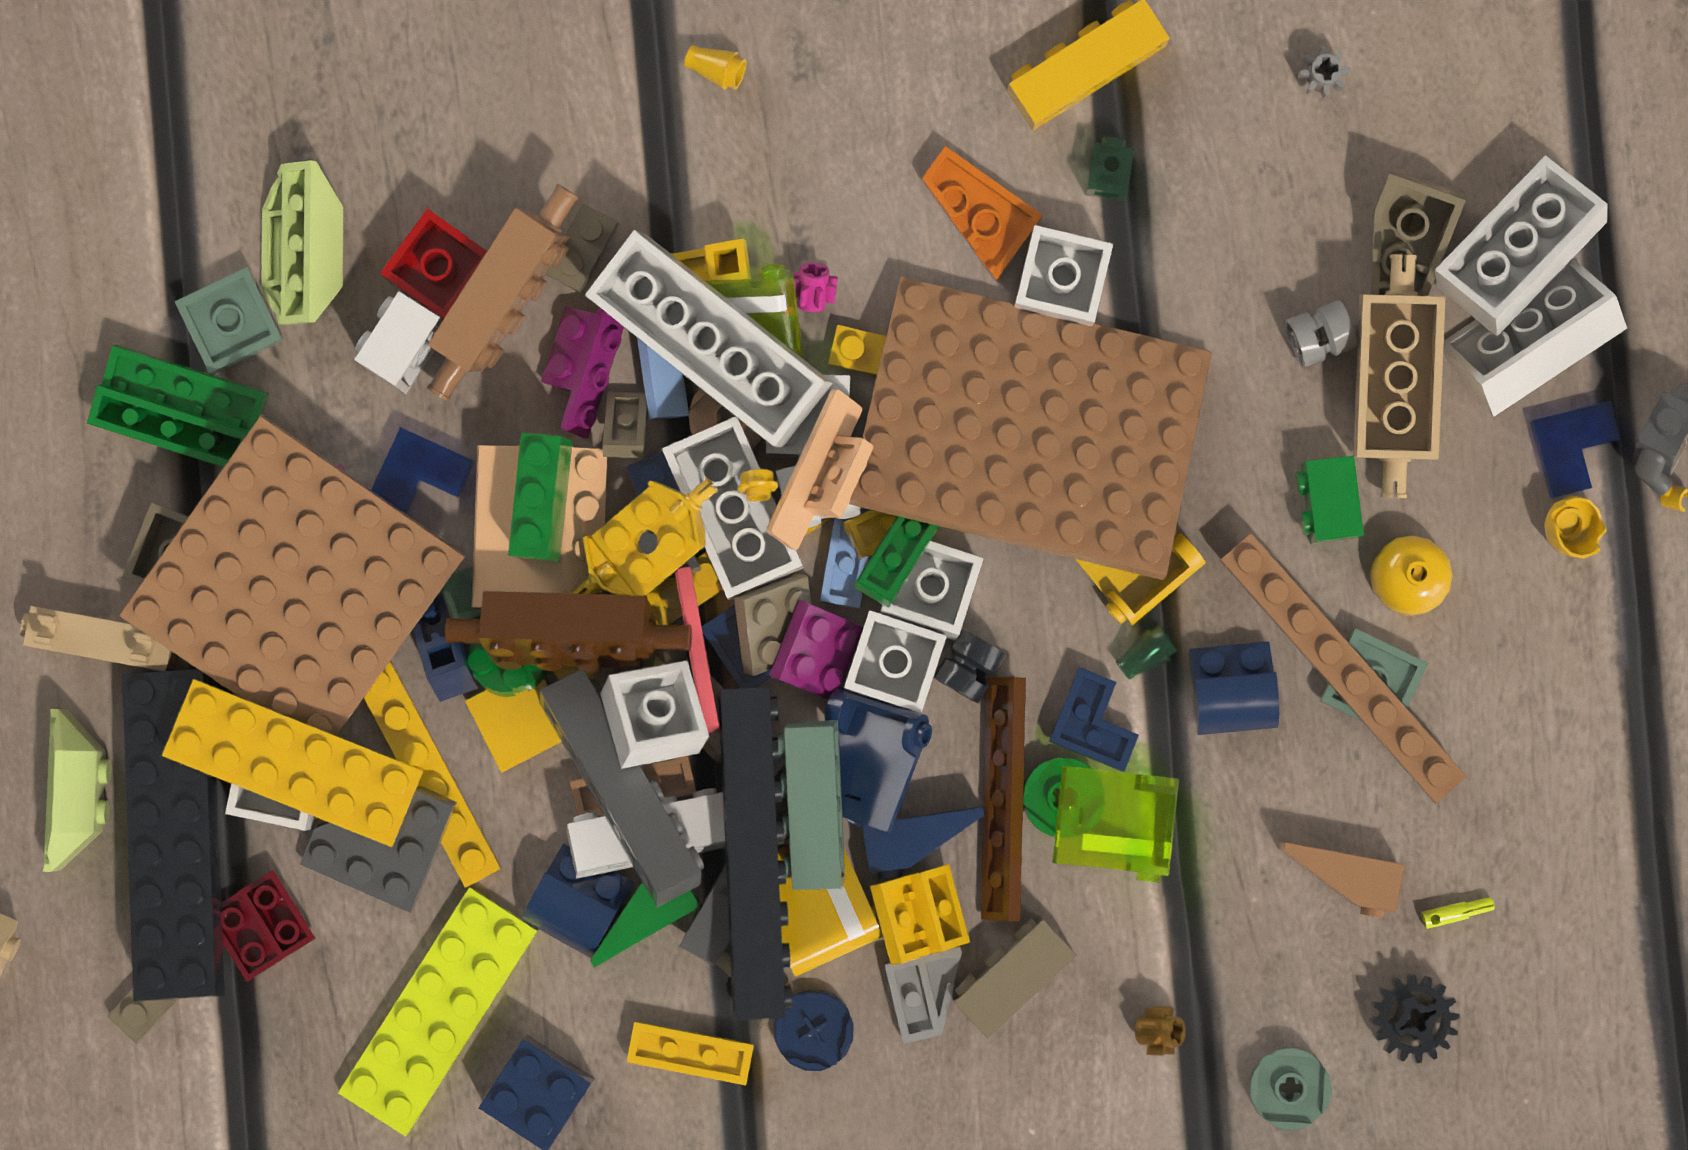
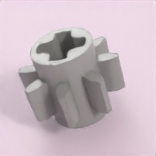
[1298,46,1350,99]

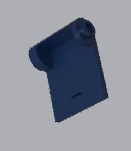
[825,688,932,834]

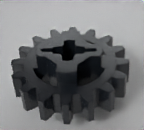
[1369,974,1460,1063]

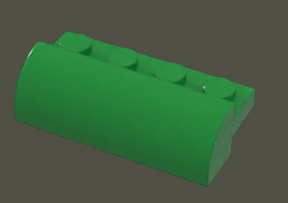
[86,344,269,467]

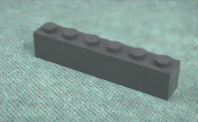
[540,670,704,907]

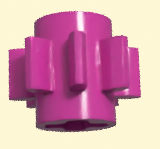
[788,262,838,312]

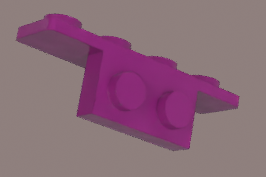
[541,306,624,439]

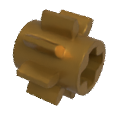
[1135,1006,1186,1056]

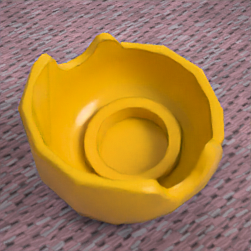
[1544,496,1607,559]

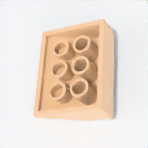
[472,445,607,608]

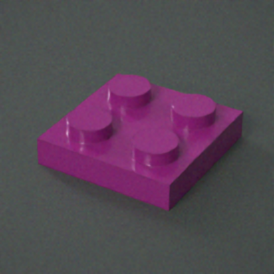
[769,600,864,700]

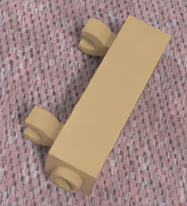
[20,606,177,671]

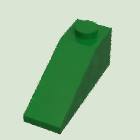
[590,883,702,968]

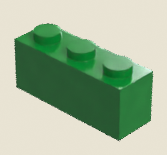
[508,433,573,562]

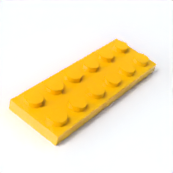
[162,679,424,847]

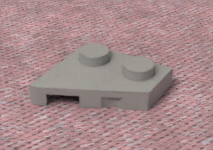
[884,946,962,1044]

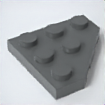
[300,786,457,913]

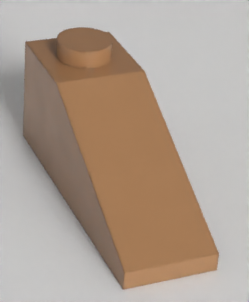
[1278,841,1405,918]

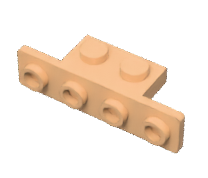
[767,389,874,550]

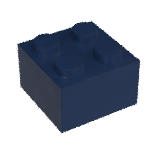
[478,1035,595,1150]

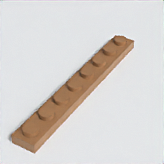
[1219,533,1467,804]

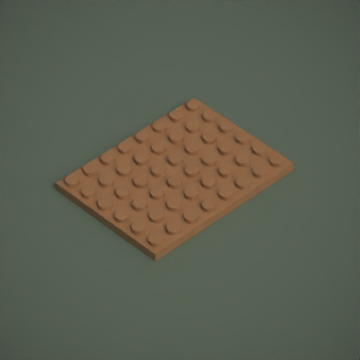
[849,276,1212,580]

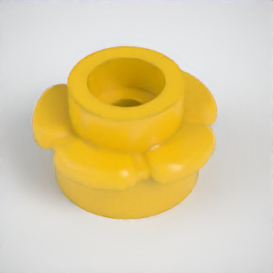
[737,469,778,502]

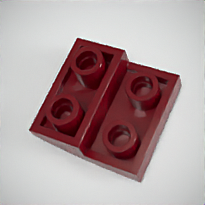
[221,870,316,982]

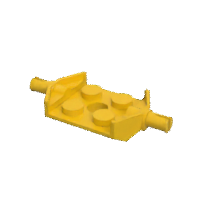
[571,477,718,596]

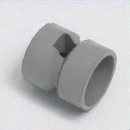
[1285,300,1357,368]

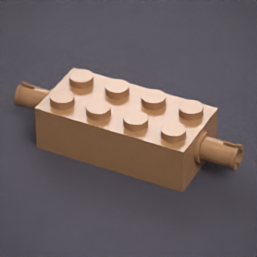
[426,184,579,401]

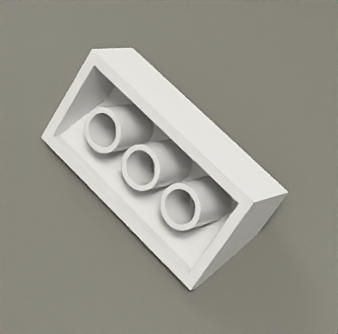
[1443,258,1627,416]

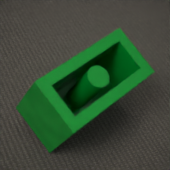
[1296,456,1364,544]

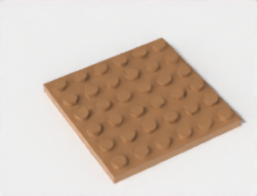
[119,414,465,736]

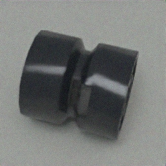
[933,629,1007,704]

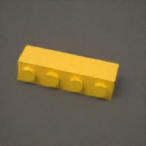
[1007,0,1170,131]

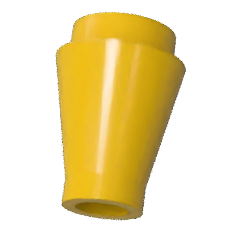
[684,45,747,90]

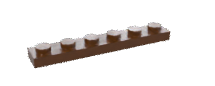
[981,677,1026,922]

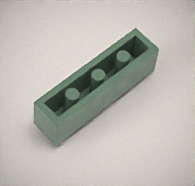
[778,720,846,890]

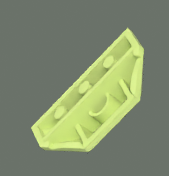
[261,160,343,325]
[43,709,111,872]

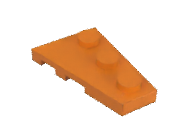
[922,146,1043,282]

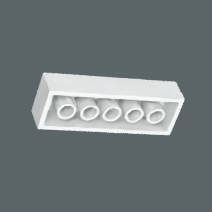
[585,230,833,447]

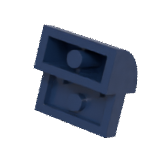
[1188,641,1279,735]
[521,843,634,959]

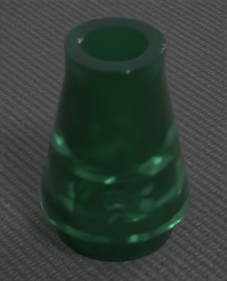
[1116,625,1178,680]

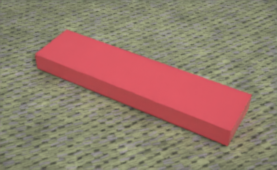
[675,567,720,734]

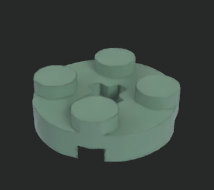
[1249,1047,1332,1130]

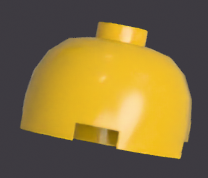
[1369,535,1453,616]

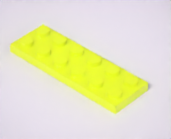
[338,887,538,1137]

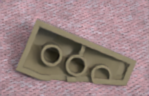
[1371,172,1466,296]

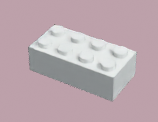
[1435,155,1607,336]
[662,416,803,600]

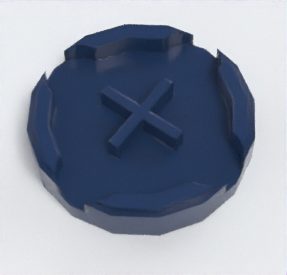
[774,990,854,1071]

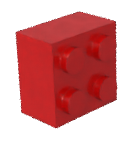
[380,208,487,320]

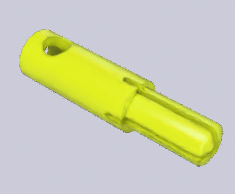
[1421,897,1495,929]

